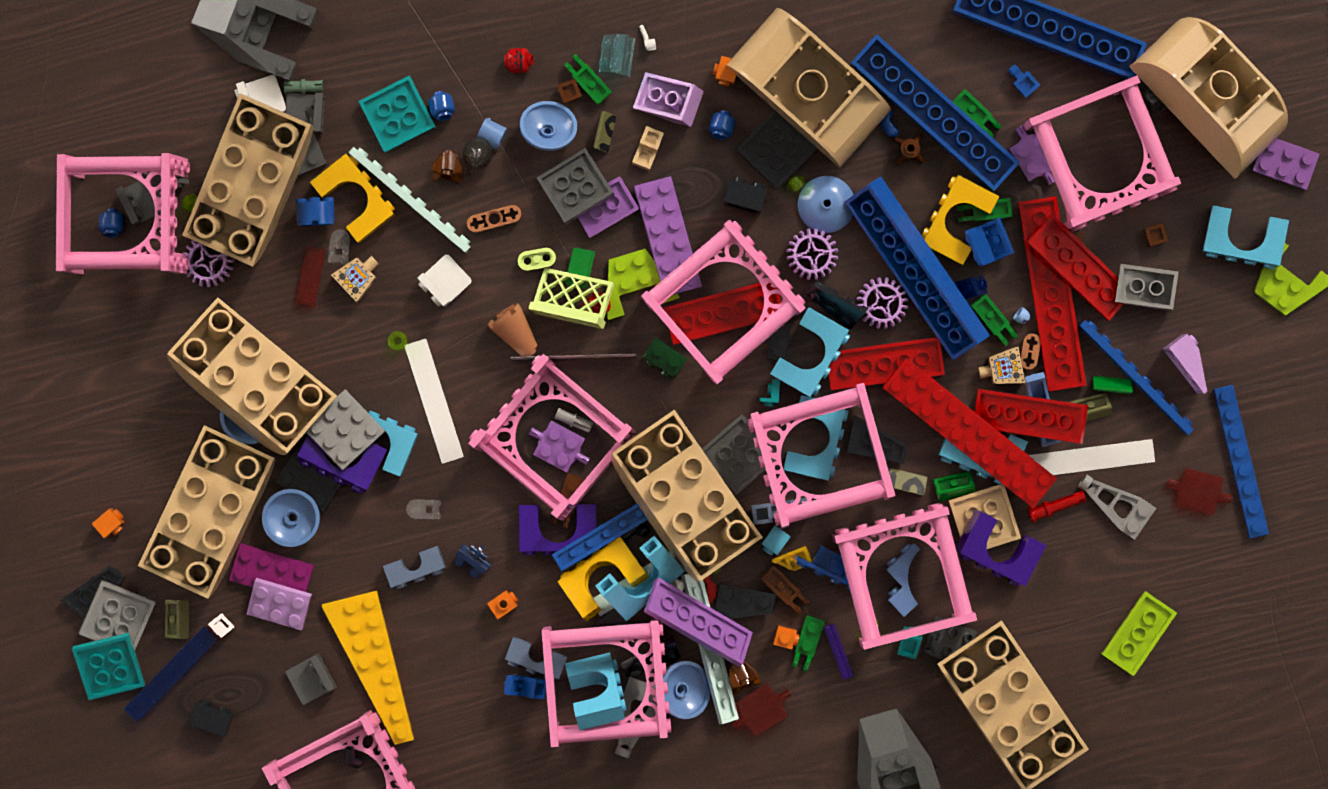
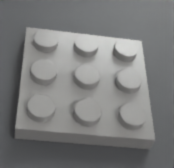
[306,389,385,471]
[79,580,156,650]

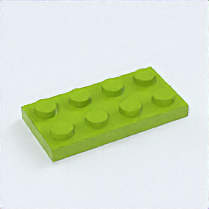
[1101,591,1177,676]

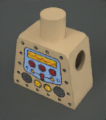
[331,256,379,302]
[978,347,1025,384]

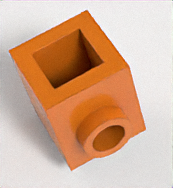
[713,56,736,87]
[92,508,125,538]
[487,590,518,619]
[773,625,799,649]

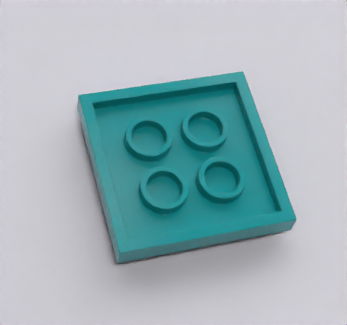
[358,75,436,153]
[72,633,145,700]

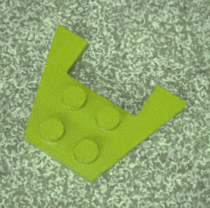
[1254,243,1328,316]
[607,249,679,320]

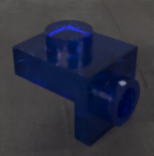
[955,275,988,299]

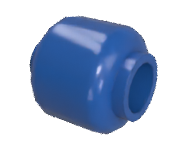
[428,91,455,121]
[708,110,736,140]
[99,208,124,238]

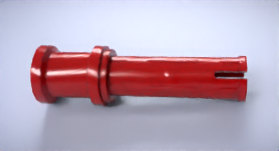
[1027,490,1086,523]

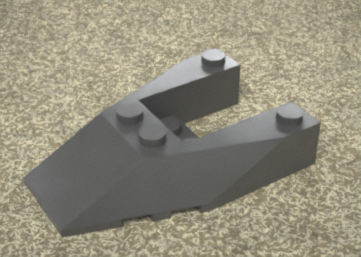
[191,0,319,81]
[857,708,941,789]

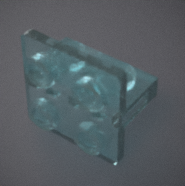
[599,34,636,76]

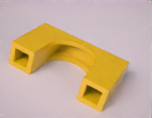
[310,154,395,243]
[921,174,999,265]
[557,537,649,622]

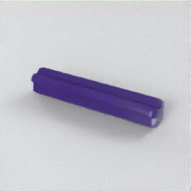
[824,624,853,679]

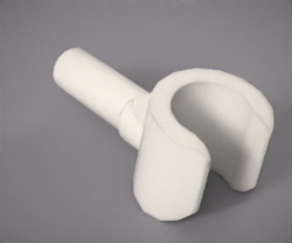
[639,25,656,51]

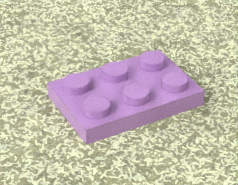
[247,578,312,630]

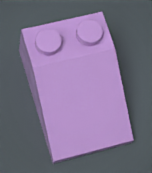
[633,72,704,127]
[1163,334,1207,394]

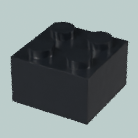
[723,177,768,214]

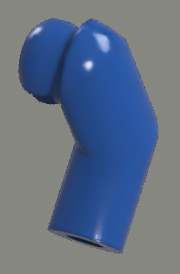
[881,110,899,137]

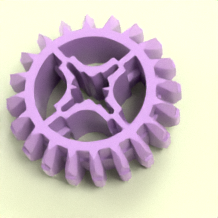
[786,228,838,280]
[183,240,234,287]
[857,277,908,329]

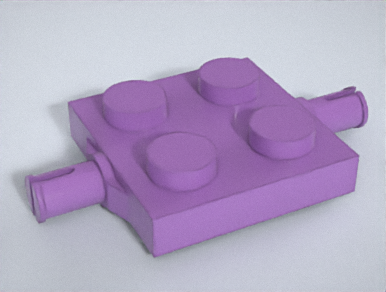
[1009,125,1055,185]
[529,420,590,472]

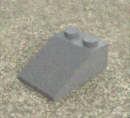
[1115,264,1179,312]

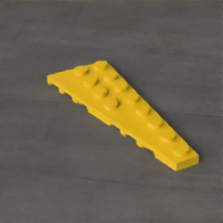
[322,591,414,745]

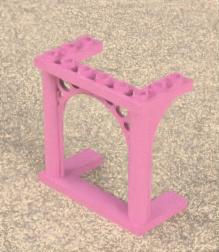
[1023,75,1181,232]
[56,153,190,274]
[641,220,806,385]
[468,354,637,521]
[748,383,895,529]
[832,503,977,649]
[542,618,671,747]
[262,710,415,789]

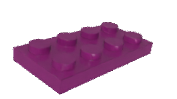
[229,543,314,592]

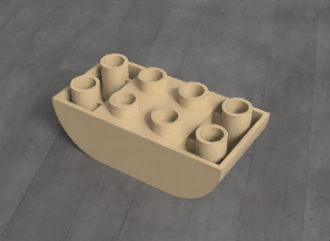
[726,8,891,168]
[1129,17,1288,179]
[182,93,313,267]
[167,297,337,455]
[611,410,763,582]
[138,425,275,599]
[937,620,1089,789]

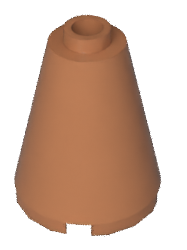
[487,303,537,357]

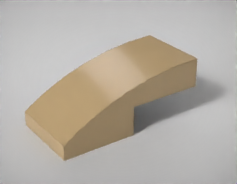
[631,126,664,171]

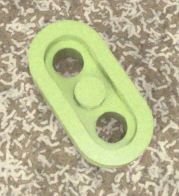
[518,248,556,271]

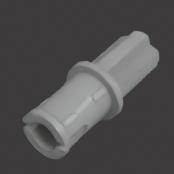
[554,408,593,432]

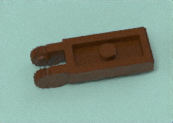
[551,473,585,530]
[760,565,811,615]

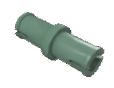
[284,79,323,94]

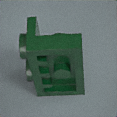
[643,338,687,379]

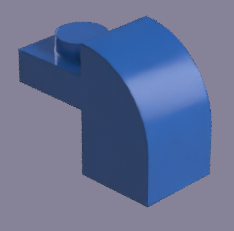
[504,674,546,699]

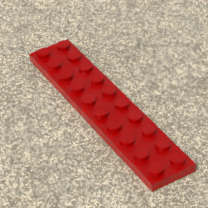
[1018,196,1086,391]
[882,358,1057,508]

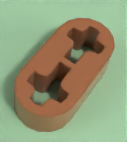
[1020,334,1041,370]

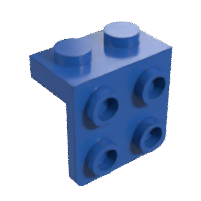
[965,217,1015,267]

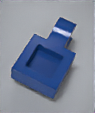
[1008,65,1040,98]

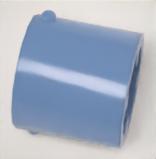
[476,118,507,151]

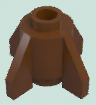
[893,134,925,166]
[431,150,462,184]
[729,661,762,695]

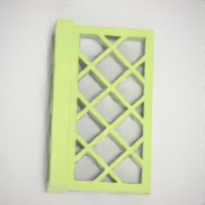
[528,268,615,329]

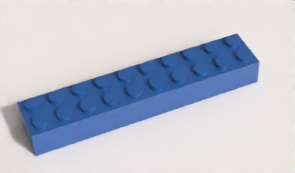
[952,0,1147,80]
[850,34,1020,192]
[845,177,990,360]

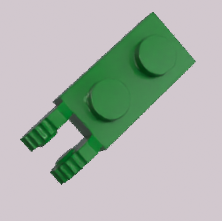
[563,54,612,105]
[953,89,1002,137]
[957,198,1013,222]
[971,294,1018,347]
[791,615,825,671]

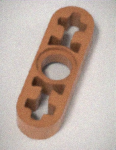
[467,205,522,233]

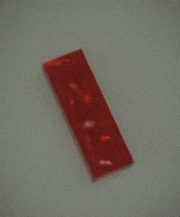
[296,246,326,306]

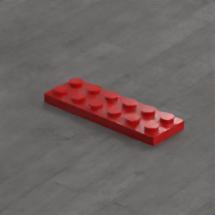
[1026,214,1124,321]
[664,283,781,345]
[828,337,945,391]
[975,389,1088,444]

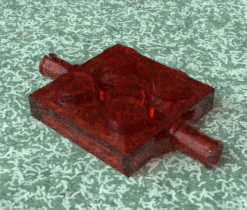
[1167,468,1232,515]
[732,683,791,736]

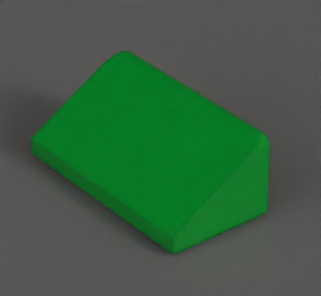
[565,248,595,289]
[1092,376,1133,394]
[933,471,975,502]

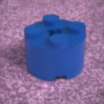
[295,197,335,226]

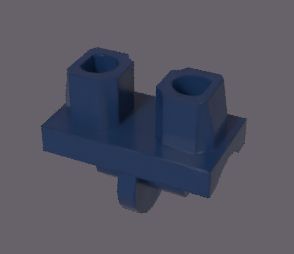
[454,544,492,579]

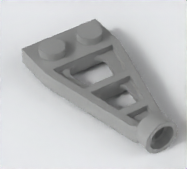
[1078,474,1156,540]
[615,677,657,758]

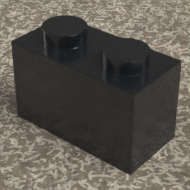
[188,699,234,737]

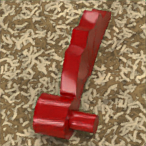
[703,575,717,604]

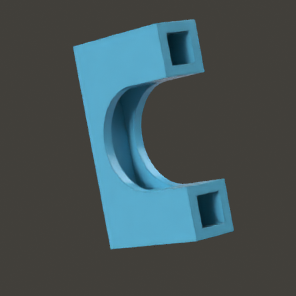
[1203,206,1289,269]
[770,308,850,397]
[783,395,849,480]
[368,410,418,477]
[938,434,1028,486]
[596,536,685,621]
[565,652,627,730]

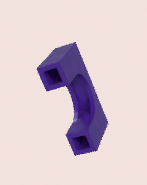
[296,435,387,494]
[519,504,597,555]
[956,509,1046,587]

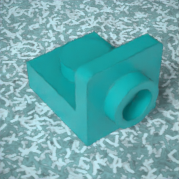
[759,379,780,406]
[897,626,922,659]

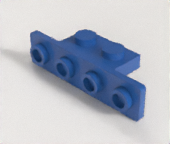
[793,545,850,590]

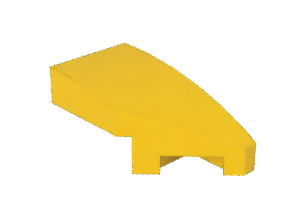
[772,546,812,571]

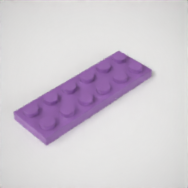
[634,176,702,295]
[644,578,753,667]

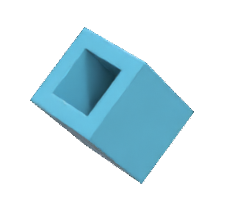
[761,525,791,556]

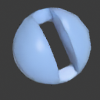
[1013,307,1030,324]

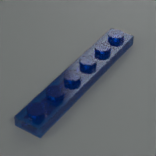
[124,626,218,722]

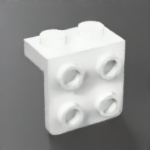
[235,75,286,112]
[418,255,472,307]

